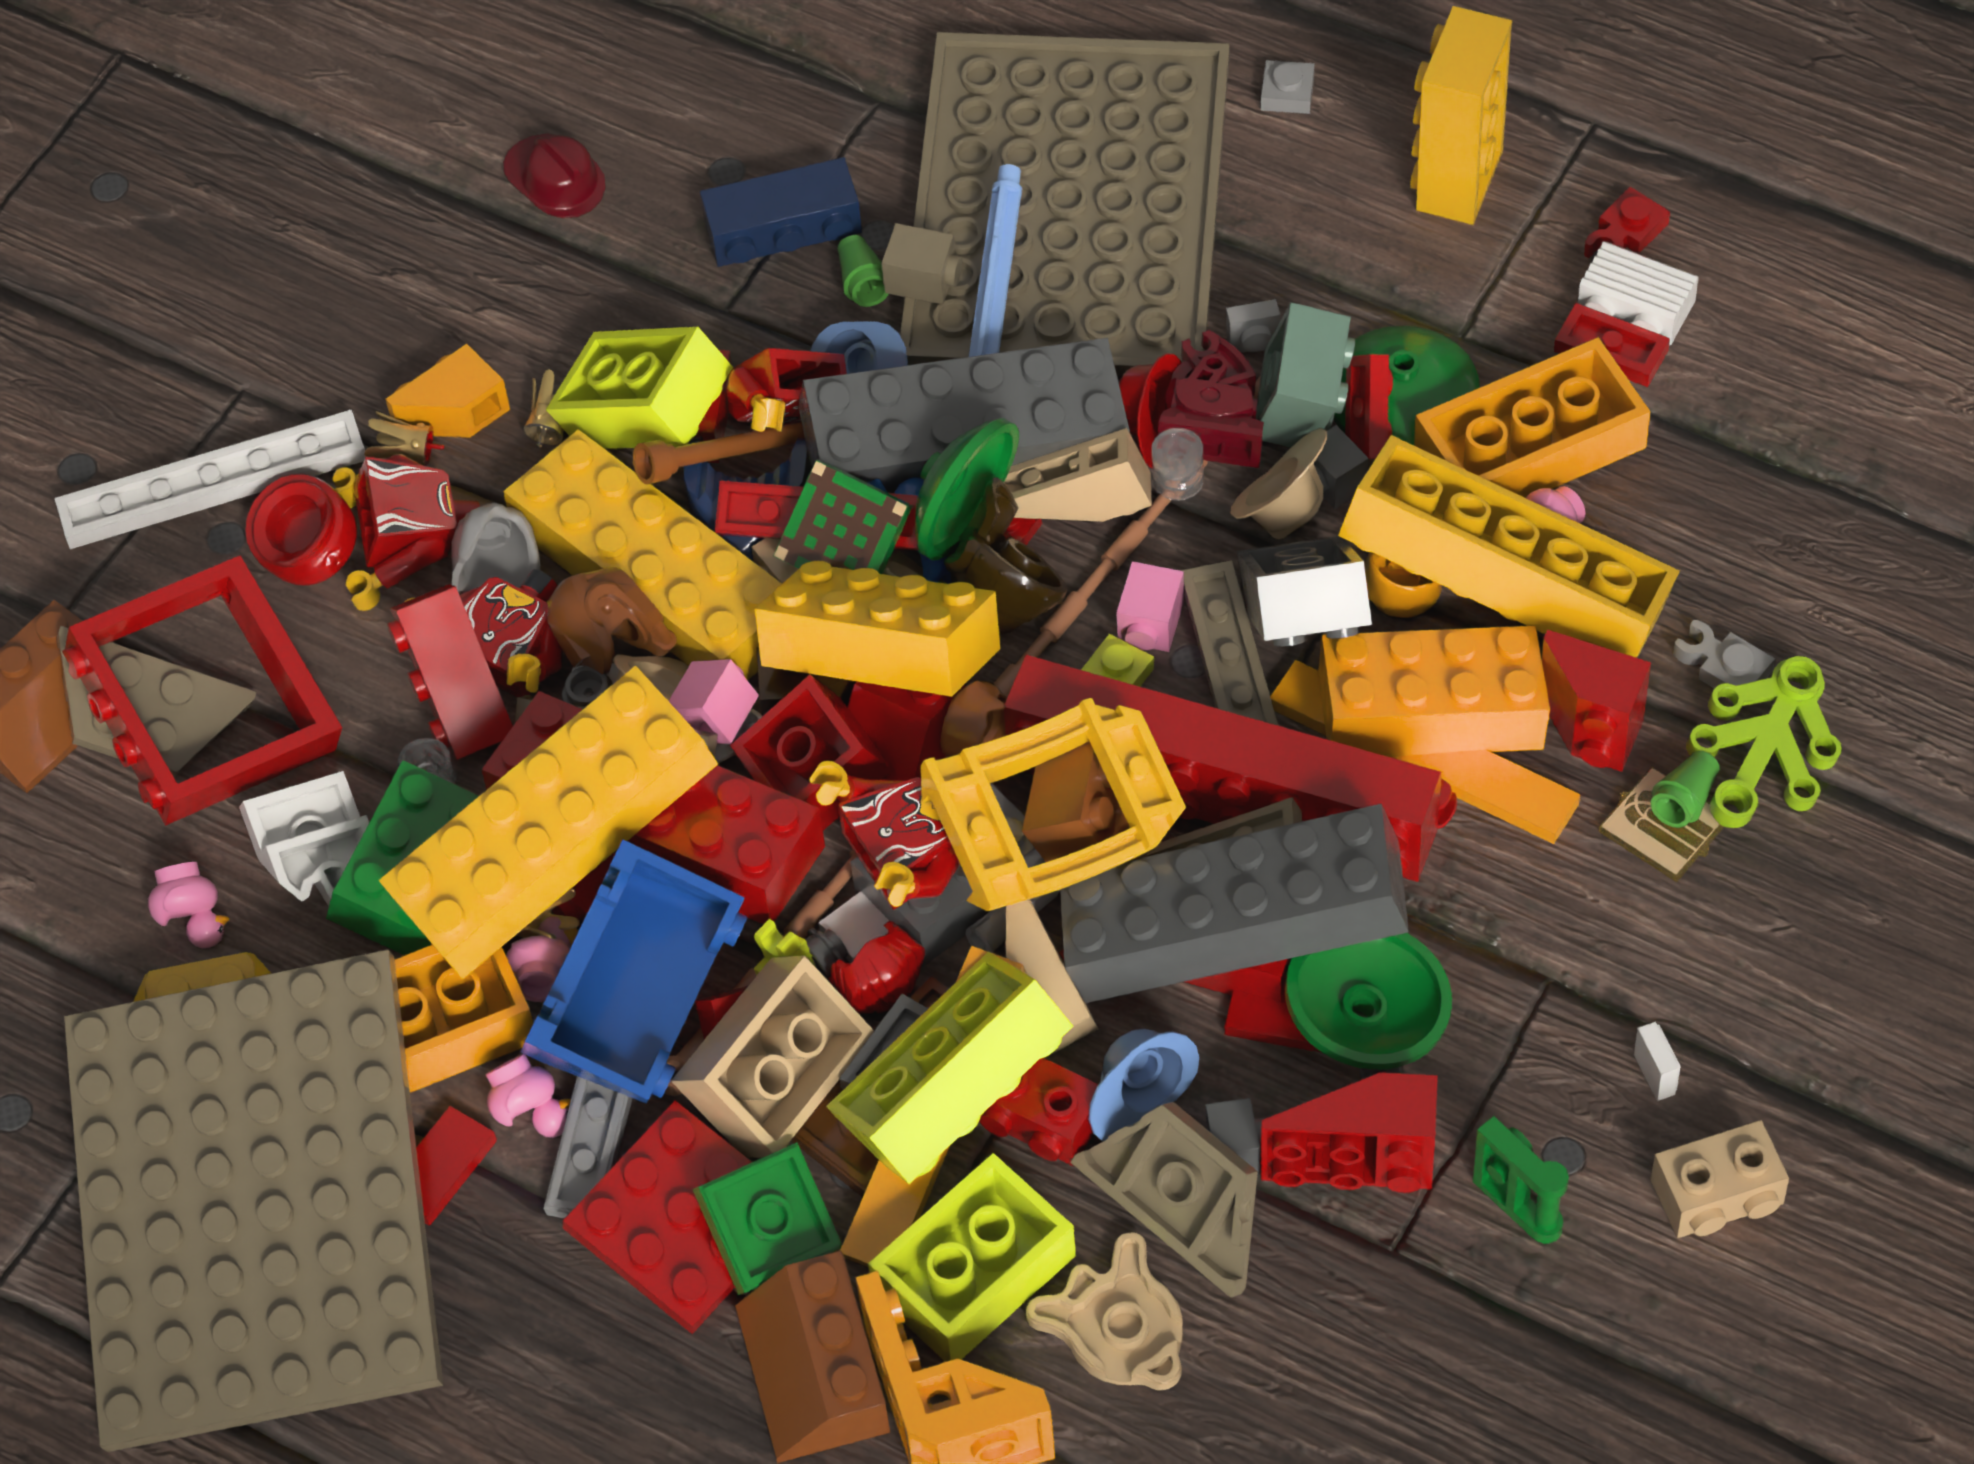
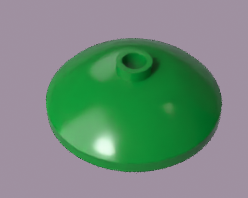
[1333,325,1480,445]
[915,418,1019,561]
[1284,933,1452,1070]

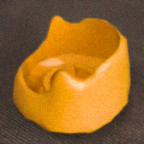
[1364,552,1442,618]

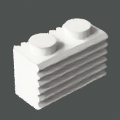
[1578,241,1699,346]

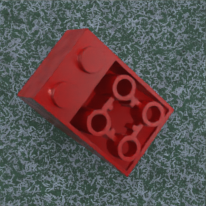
[1261,1072,1438,1193]

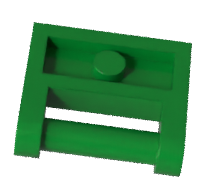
[1473,1116,1569,1244]

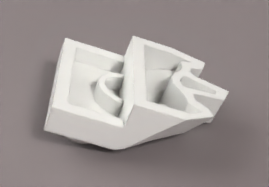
[239,771,369,906]

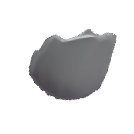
[451,503,540,595]

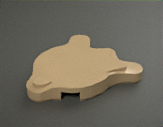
[1026,1232,1183,1390]

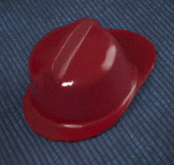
[503,134,606,218]

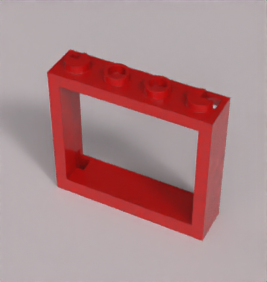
[62,555,342,826]

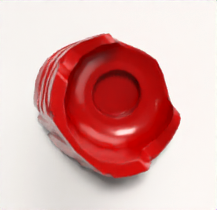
[828,920,925,1015]

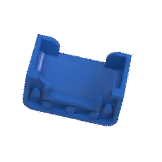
[521,840,747,1103]

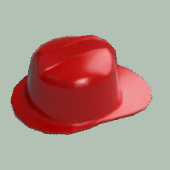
[1119,353,1182,469]

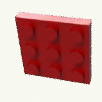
[563,1100,752,1334]

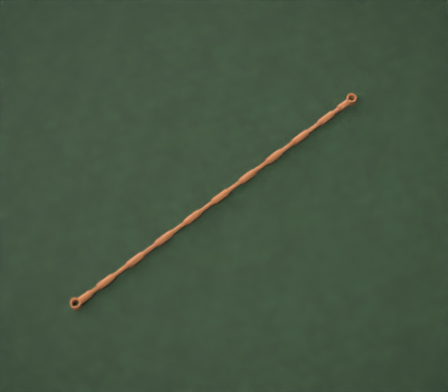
[664,376,1261,1096]

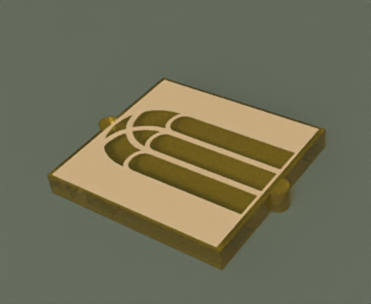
[1599,767,1724,882]

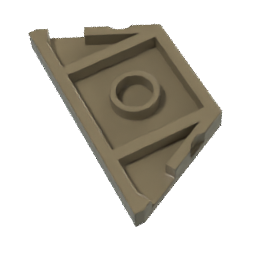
[57,626,257,778]
[1070,1102,1258,1298]

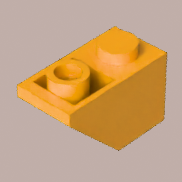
[386,344,510,438]

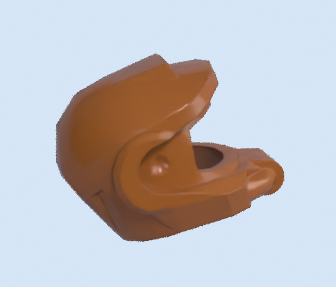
[547,567,676,675]

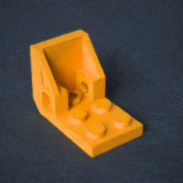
[856,1271,1055,1464]

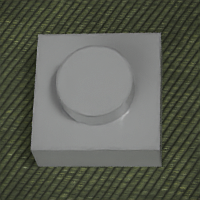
[1261,60,1315,114]
[1226,299,1280,353]

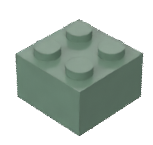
[1256,302,1355,448]

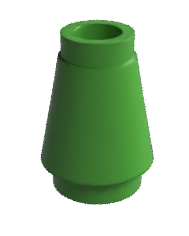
[837,235,889,307]
[1651,751,1720,828]

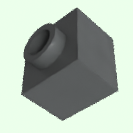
[1313,425,1369,509]
[1206,1098,1264,1174]

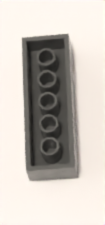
[798,338,1130,491]
[1060,804,1409,1003]

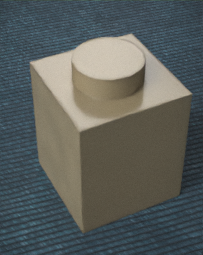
[881,223,963,304]

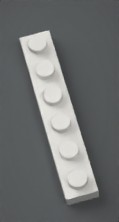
[54,409,366,549]

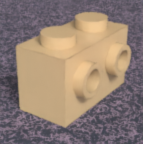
[1651,1120,1789,1238]

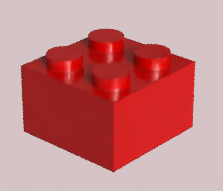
[730,675,893,831]

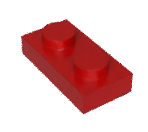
[1554,303,1670,387]
[1345,354,1393,460]

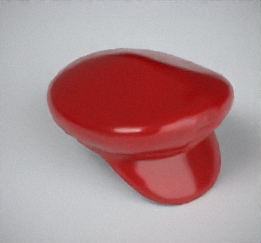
[245,474,357,586]

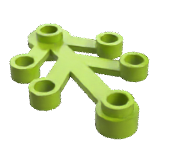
[1686,656,1842,828]

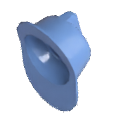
[811,322,908,374]
[1089,1029,1200,1141]

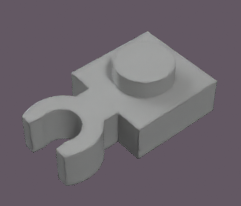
[1673,620,1775,689]

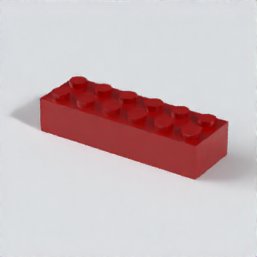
[481,691,825,924]

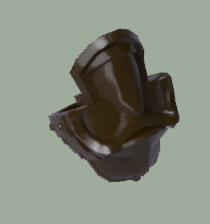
[943,477,1067,635]

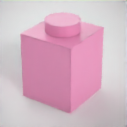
[1117,561,1184,652]
[669,659,759,744]

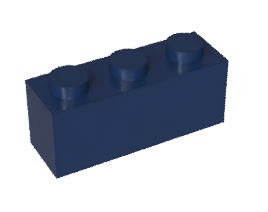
[700,157,862,267]

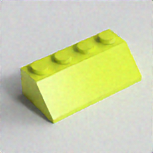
[826,951,1073,1184]

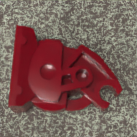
[1157,330,1264,468]

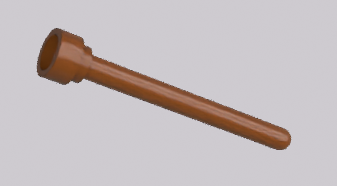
[633,422,805,484]

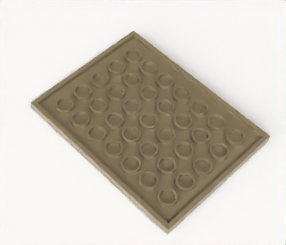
[900,32,1230,377]
[64,950,443,1452]

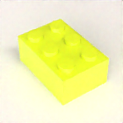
[546,327,733,449]
[868,1153,1076,1362]

